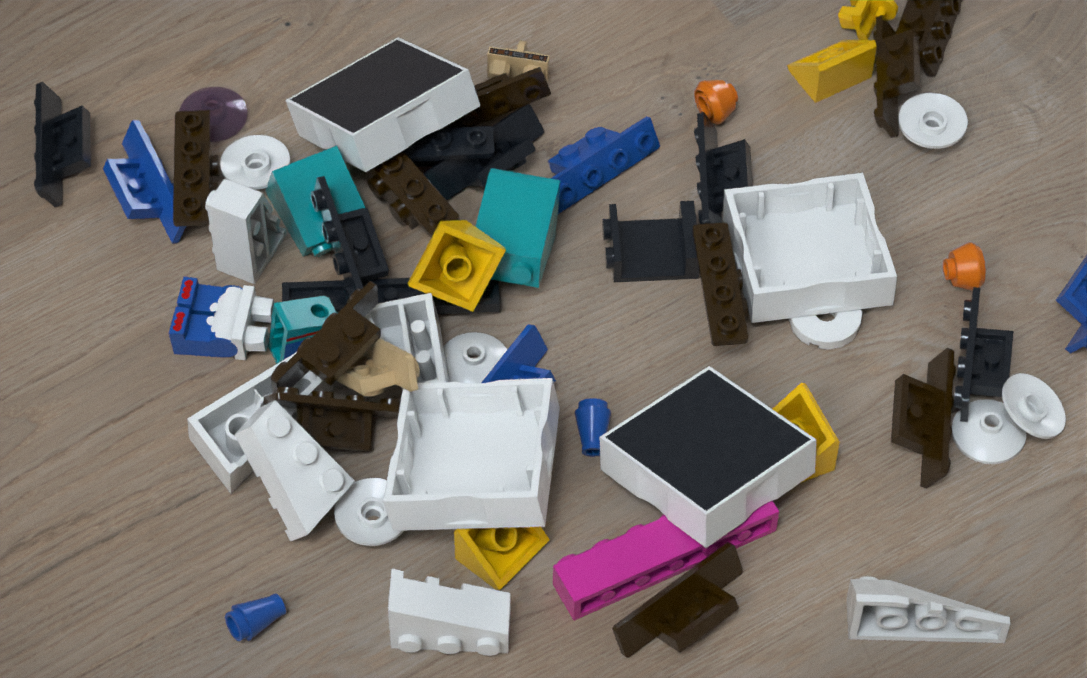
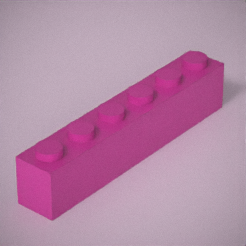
[553,501,779,621]

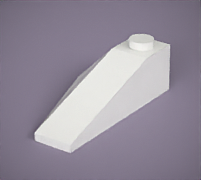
[847,577,1010,643]

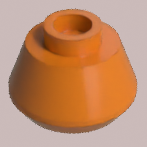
[694,80,738,125]
[943,242,986,291]

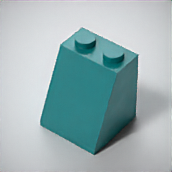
[265,146,365,257]
[475,168,561,288]

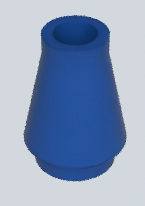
[574,398,611,457]
[225,593,286,641]

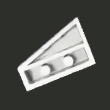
[205,179,288,284]
[365,293,449,390]
[235,400,355,541]
[388,569,511,656]

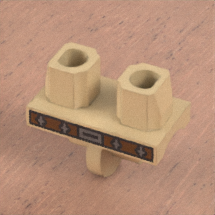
[487,40,550,84]

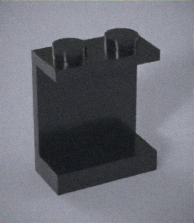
[602,201,699,283]

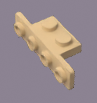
[336,338,420,396]

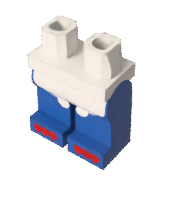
[169,277,275,360]

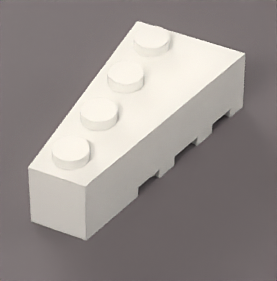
[187,352,333,494]

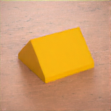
[787,40,877,103]
[408,220,506,312]
[772,382,840,483]
[454,527,550,590]

